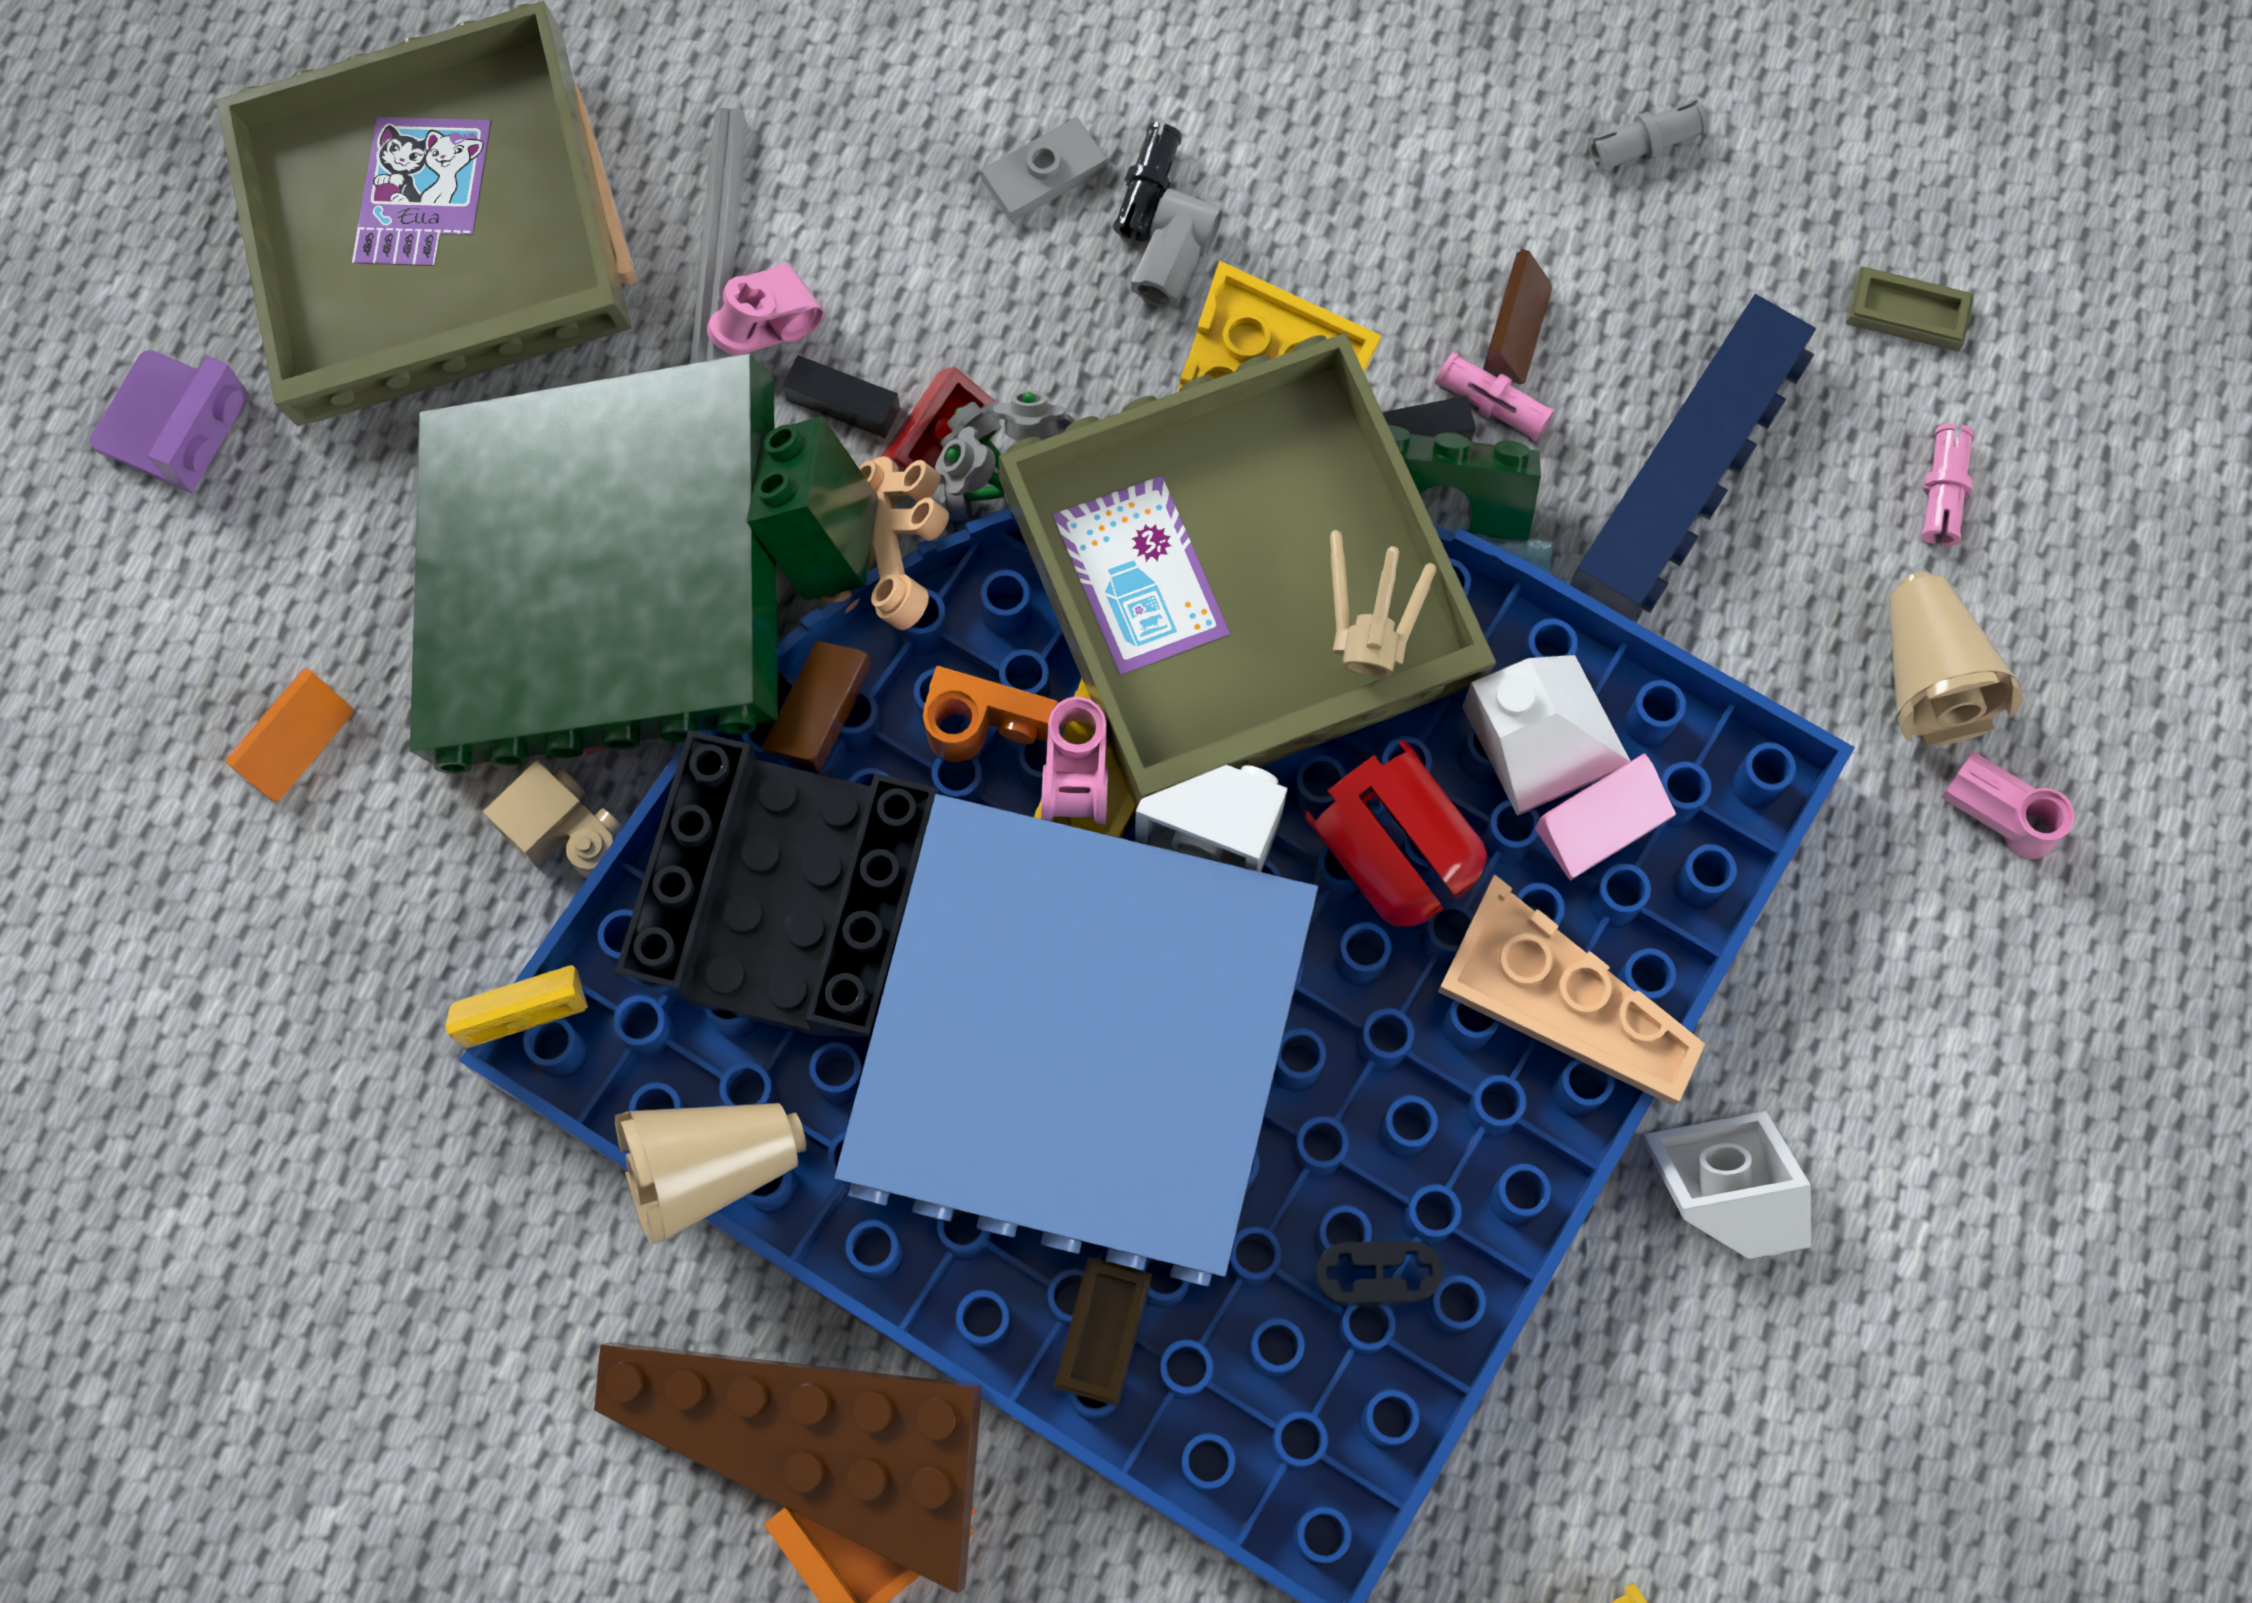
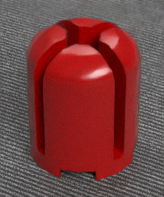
[1304,741,1487,927]

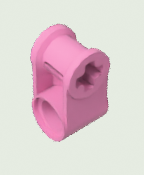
[707,264,825,355]
[1041,696,1108,825]

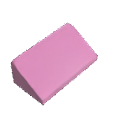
[1535,753,1676,881]

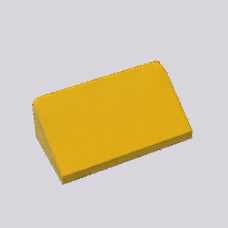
[445,965,588,1049]

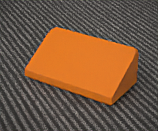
[225,668,354,802]

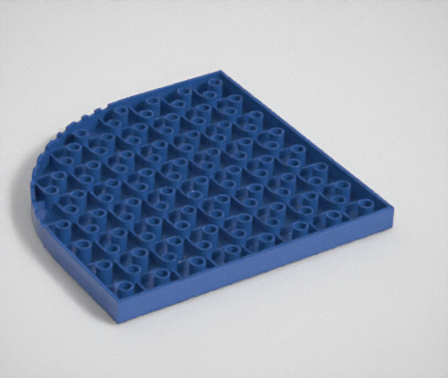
[459,508,1855,1603]

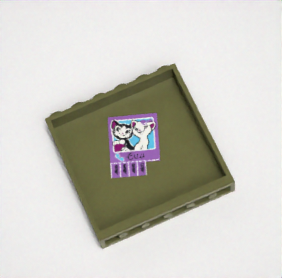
[216,1,632,426]

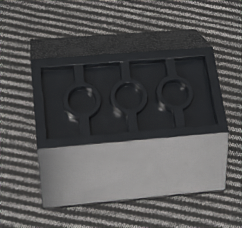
[615,730,938,1037]

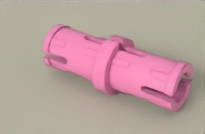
[1435,352,1555,442]
[1921,423,1975,546]

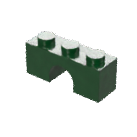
[1388,425,1541,541]

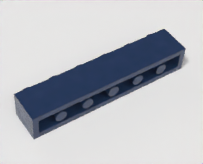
[1570,293,1817,620]

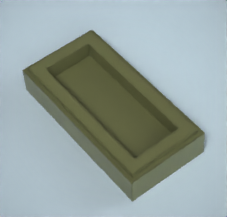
[1846,266,1974,352]

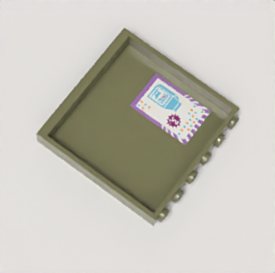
[999,332,1496,809]

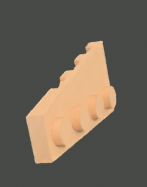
[1438,874,1705,1106]

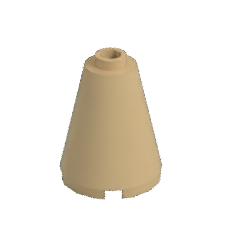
[1889,572,2024,746]
[615,1103,806,1244]

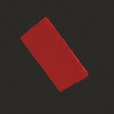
[880,366,998,472]

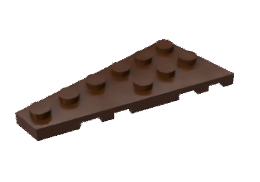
[594,1342,982,1594]

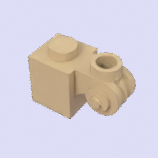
[482,760,623,879]

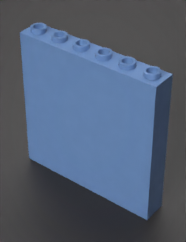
[834,794,1318,1287]

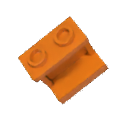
[763,1505,977,1603]

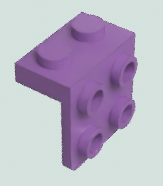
[90,350,250,494]

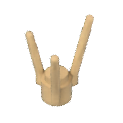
[1330,530,1436,677]

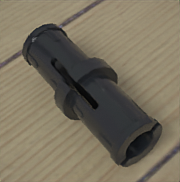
[1113,122,1182,242]

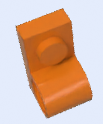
[923,666,1058,762]

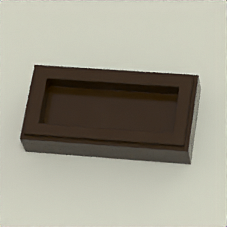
[1053,1257,1153,1407]

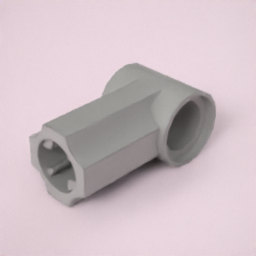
[1131,188,1223,309]

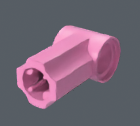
[1941,751,2075,859]

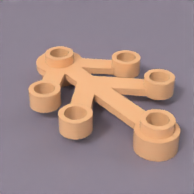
[822,456,949,630]

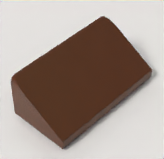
[1483,249,1552,384]
[761,640,873,774]

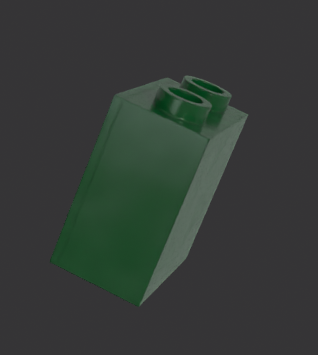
[746,416,878,601]

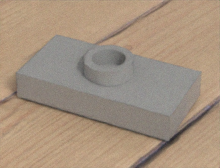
[981,117,1107,223]

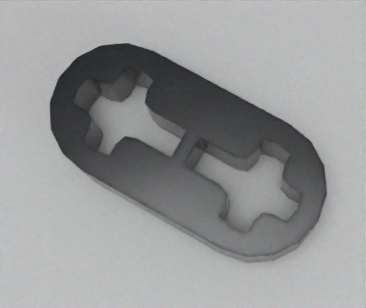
[1314,1241,1443,1306]

